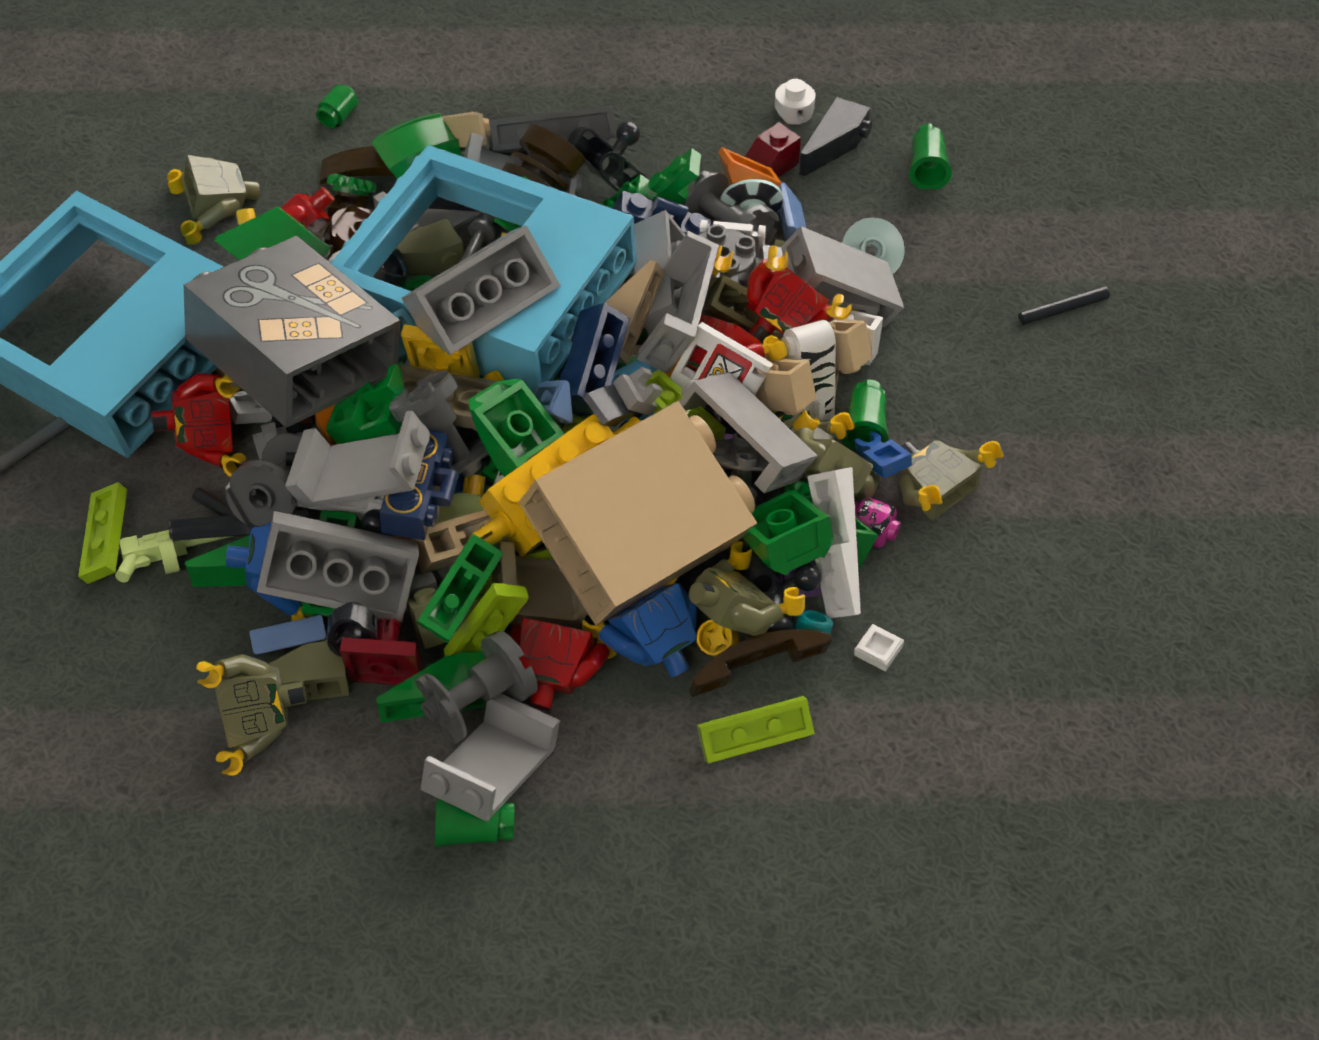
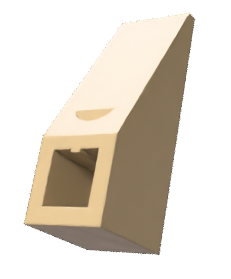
[442,112,491,147]

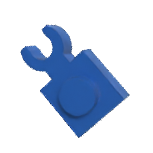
[855,432,912,478]

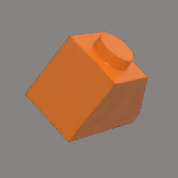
[718,147,781,188]

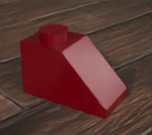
[745,122,801,177]

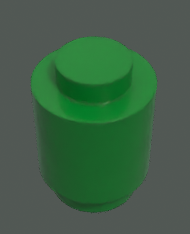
[316,84,358,128]

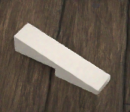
[807,467,861,618]

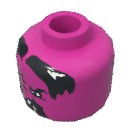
[854,497,901,548]

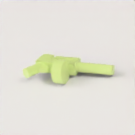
[115,530,234,583]

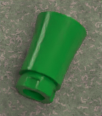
[909,124,952,189]
[841,379,889,452]
[435,797,514,848]

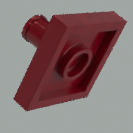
[340,618,423,685]

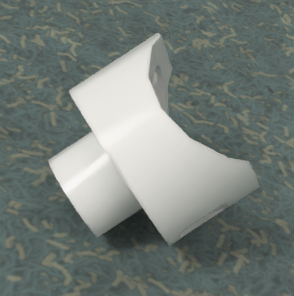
[775,79,815,124]

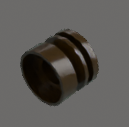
[502,124,586,192]

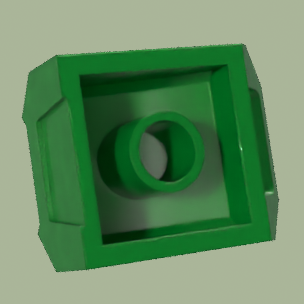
[372,113,461,179]
[469,378,564,477]
[743,489,834,576]

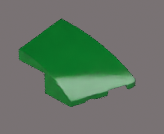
[214,206,331,260]
[325,363,404,444]

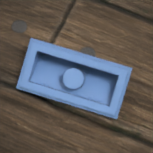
[779,183,806,242]
[534,380,573,424]
[249,615,327,655]

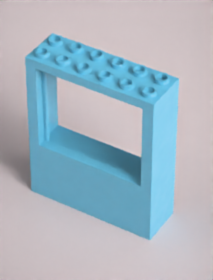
[330,145,637,394]
[0,191,223,458]

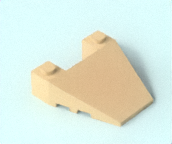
[754,319,872,415]

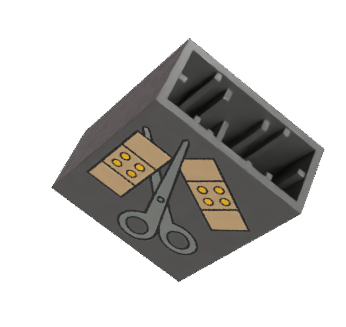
[183,236,400,428]

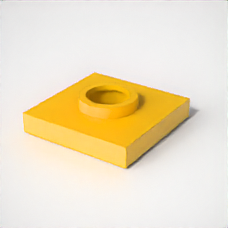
[401,324,480,378]

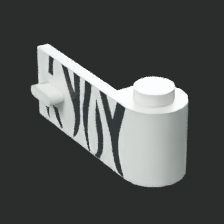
[781,320,836,422]

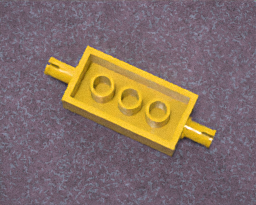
[471,413,641,557]

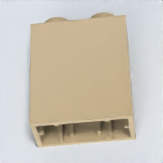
[518,401,757,626]

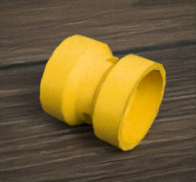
[696,619,741,657]

